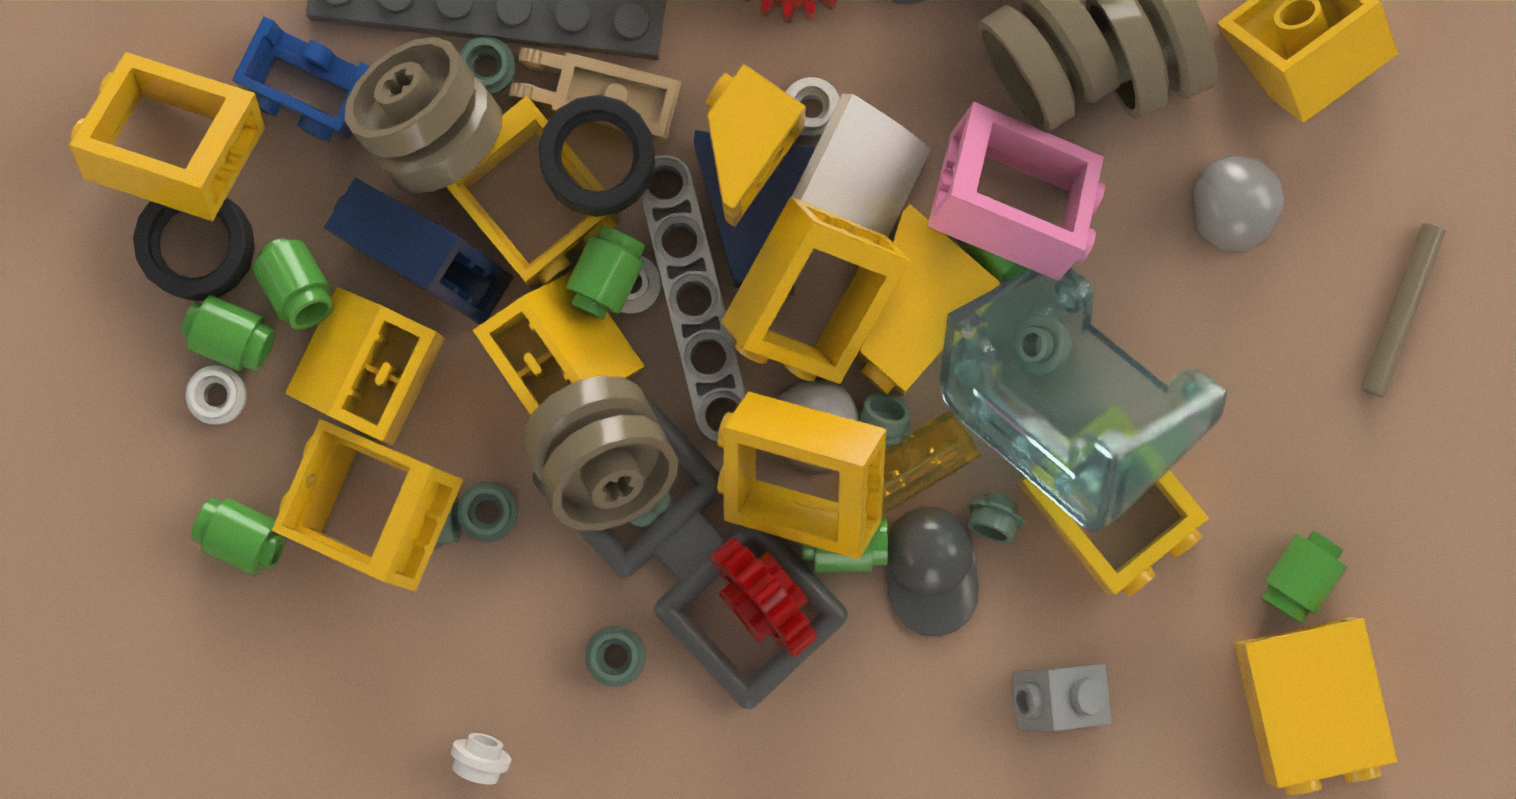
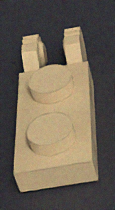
[508,47,682,142]

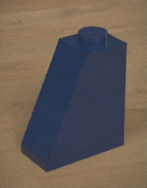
[694,130,814,296]
[324,177,514,325]

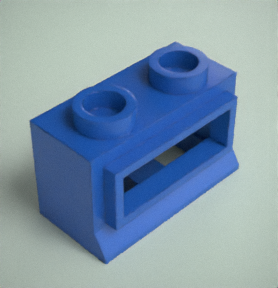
[232,16,370,142]

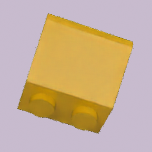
[1217,0,1399,123]
[705,64,806,227]

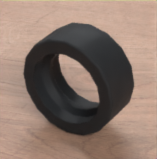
[538,95,655,217]
[133,197,255,301]

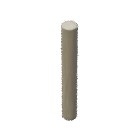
[1361,223,1446,397]

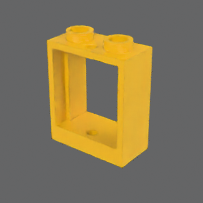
[69,52,266,221]
[446,96,622,289]
[721,196,910,384]
[717,391,886,560]
[1016,405,1209,597]
[271,419,463,592]

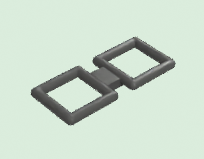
[532,388,848,709]

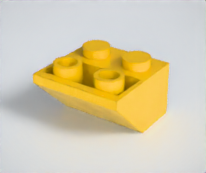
[472,271,646,415]
[285,287,446,446]

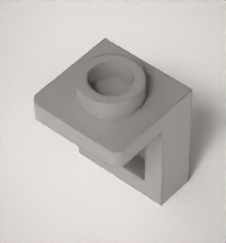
[1012,663,1112,732]

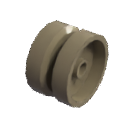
[976,0,1120,132]
[1085,0,1218,119]
[345,37,502,193]
[523,376,678,531]

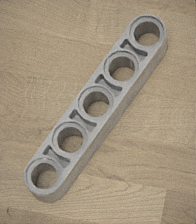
[641,155,746,444]

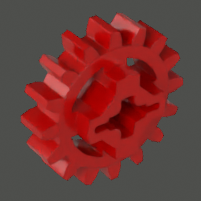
[709,538,817,657]

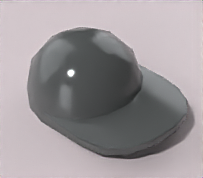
[885,507,979,637]

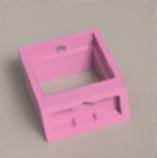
[927,102,1105,281]

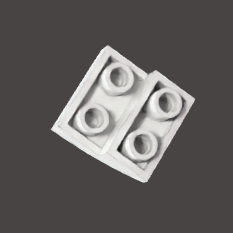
[792,94,931,237]

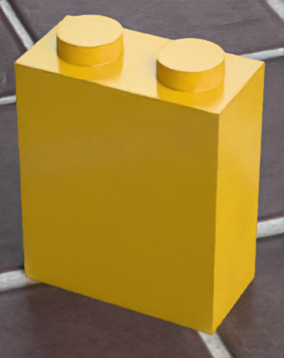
[1234,617,1398,796]

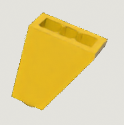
[858,204,1001,396]

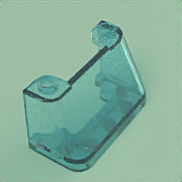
[940,268,1228,532]

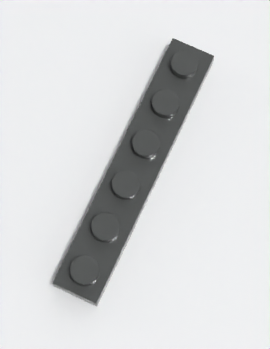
[306,0,666,60]

